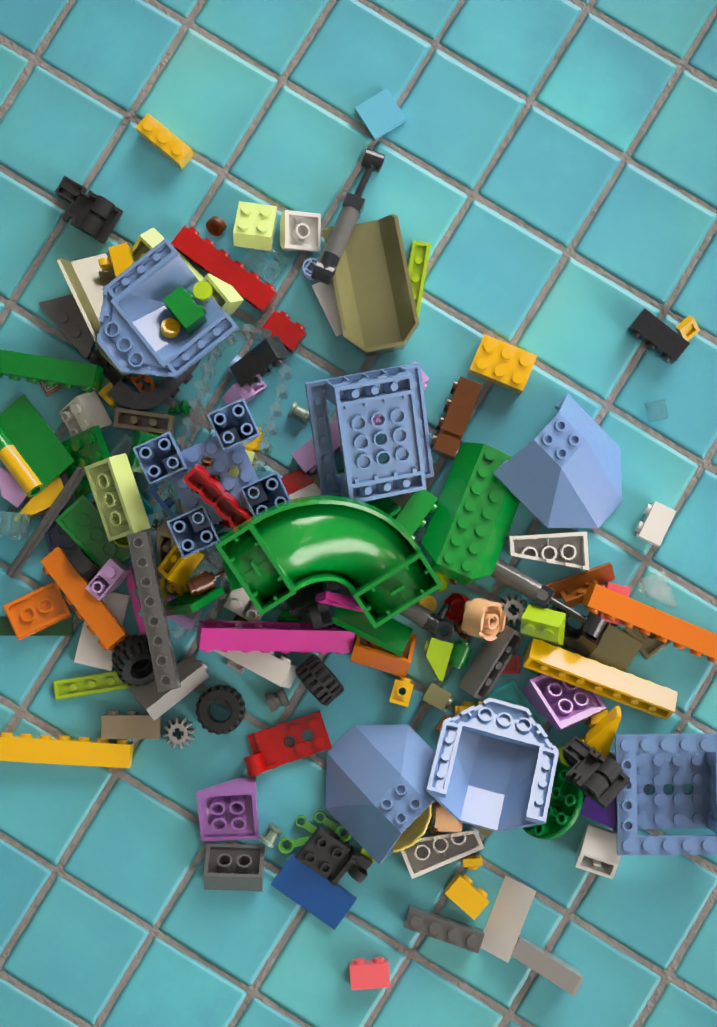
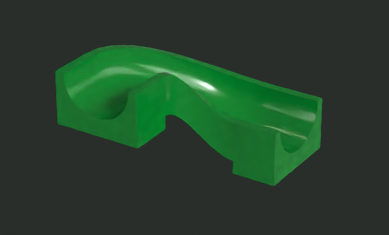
[215,495,443,629]

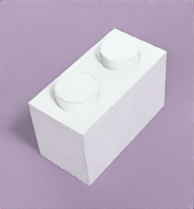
[635,501,676,546]

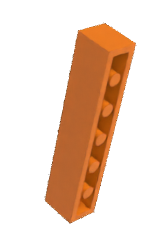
[40,547,131,652]

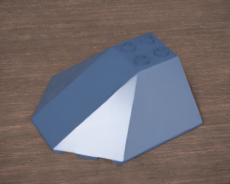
[97,238,239,378]
[493,394,623,529]
[426,698,559,832]
[325,725,436,865]

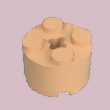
[461,598,506,641]
[433,801,462,833]

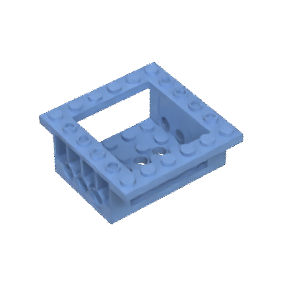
[305,362,434,502]
[608,733,717,855]

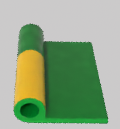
[0,394,76,497]

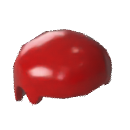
[444,593,470,622]

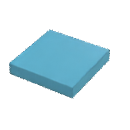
[355,88,407,141]

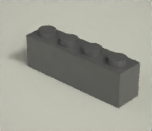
[458,624,524,702]
[403,904,485,953]

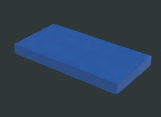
[271,852,357,930]

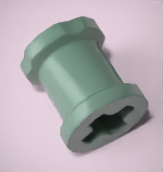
[287,402,309,425]
[259,822,284,848]

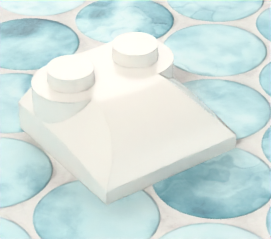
[280,210,321,252]

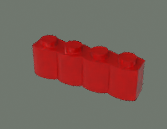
[184,464,253,529]

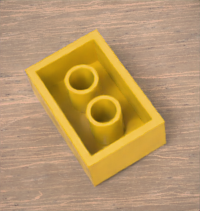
[468,334,537,394]

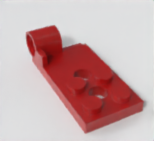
[243,711,332,777]

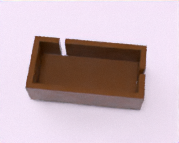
[430,376,482,460]

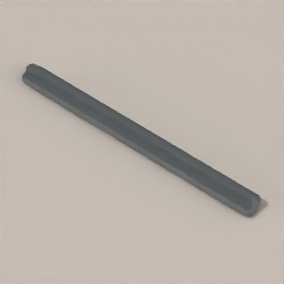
[6,467,86,578]

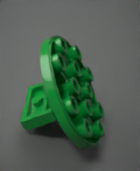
[523,762,583,840]

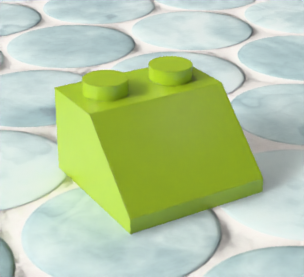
[520,604,566,646]

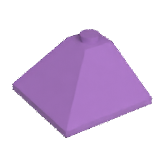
[522,674,607,731]
[196,777,259,842]

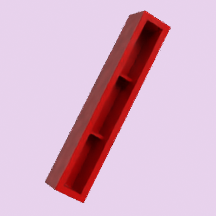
[171,226,277,314]

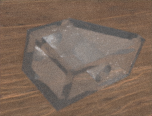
[638,570,677,608]

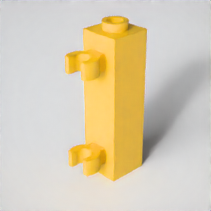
[98,242,135,277]

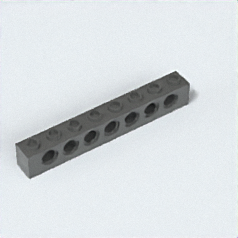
[127,531,181,692]

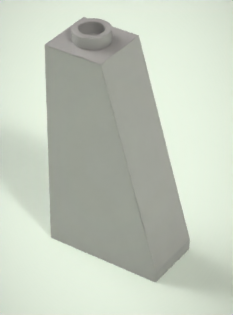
[129,656,209,721]
[511,935,584,997]

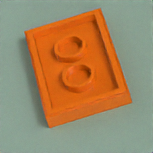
[3,581,72,641]

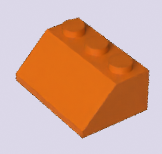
[350,634,417,678]

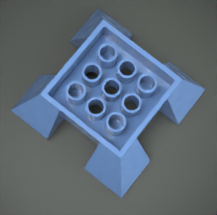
[133,398,290,559]

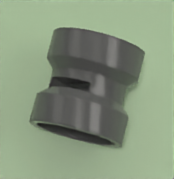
[265,687,290,712]

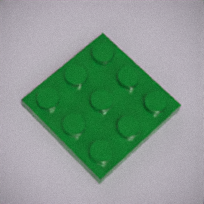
[61,425,110,498]

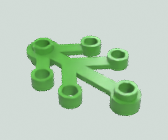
[278,811,352,854]

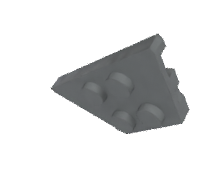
[39,294,95,360]

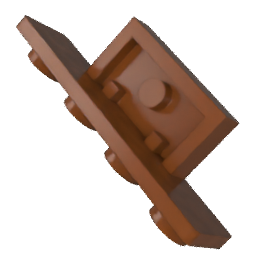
[545,562,615,607]

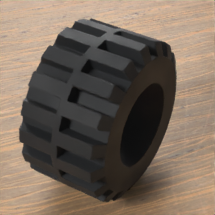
[111,634,155,687]
[295,654,344,706]
[195,685,246,735]

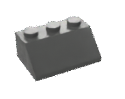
[203,843,265,892]

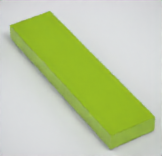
[408,240,431,318]
[52,671,131,700]

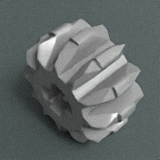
[498,594,527,626]
[163,716,196,750]

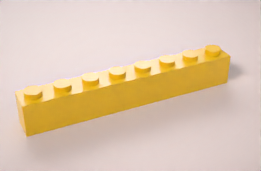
[523,638,678,720]
[0,732,133,768]

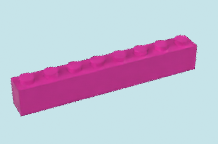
[196,620,355,654]

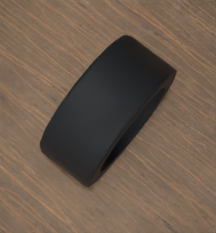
[66,544,101,581]

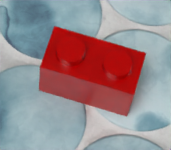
[262,309,307,353]

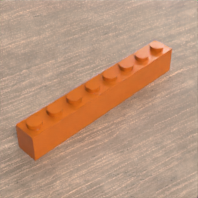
[581,583,717,664]

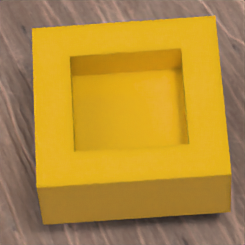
[675,315,700,341]
[461,855,483,870]

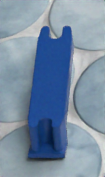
[147,484,175,519]

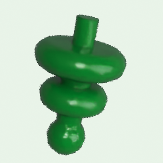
[168,400,193,416]

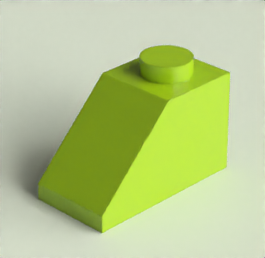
[423,637,454,681]

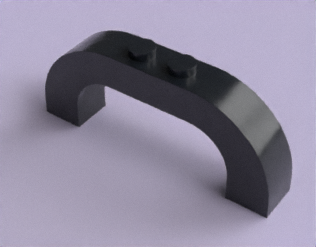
[106,359,201,411]

